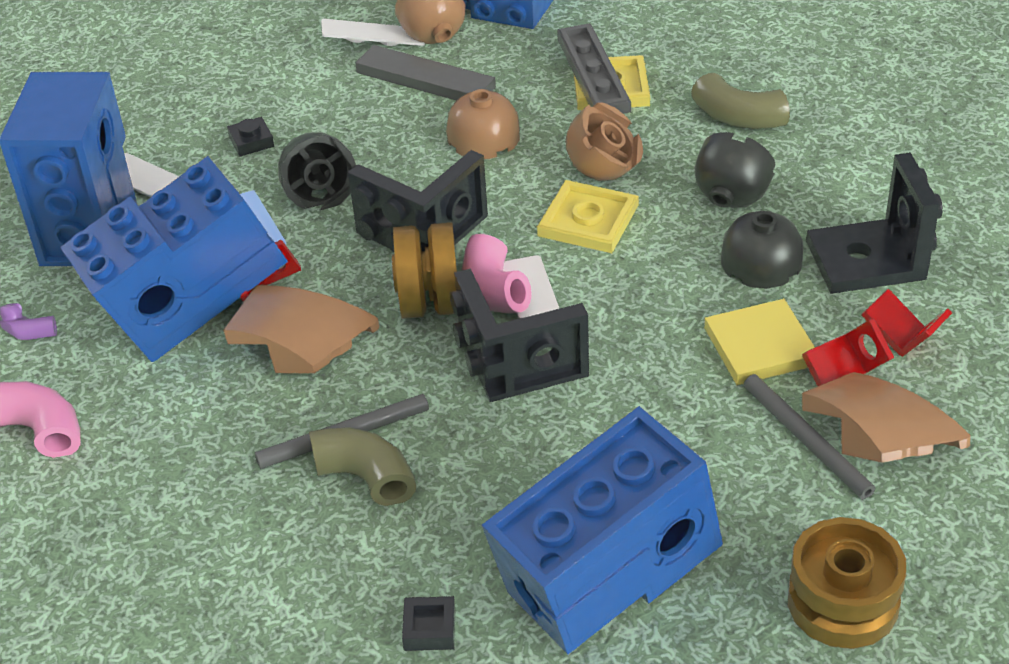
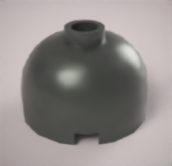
[278,132,356,211]
[694,132,776,208]
[721,211,803,289]

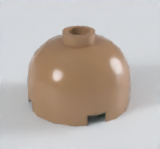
[395,0,465,44]
[446,89,520,159]
[565,102,643,181]

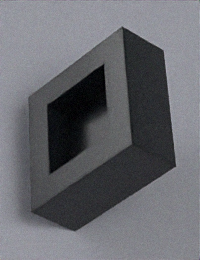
[227,117,275,157]
[402,596,456,651]

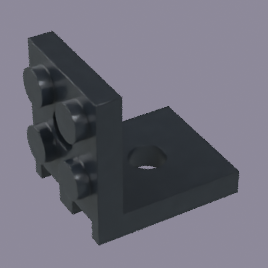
[348,150,488,252]
[806,152,943,294]
[450,268,589,402]

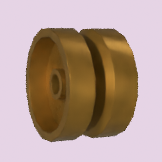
[392,222,457,319]
[788,517,906,649]

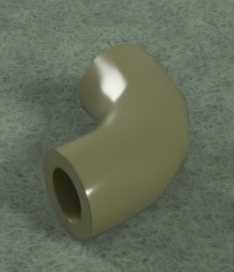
[691,73,790,129]
[309,427,416,506]

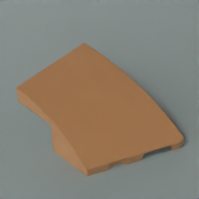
[224,285,380,373]
[802,372,970,463]

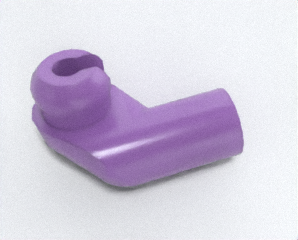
[0,303,57,340]

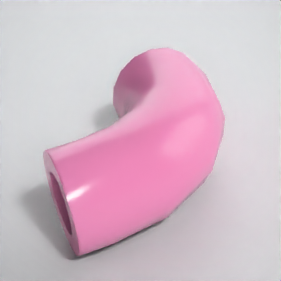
[462,234,531,313]
[0,381,80,458]

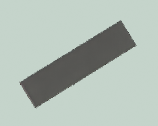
[557,23,631,114]
[355,45,496,100]

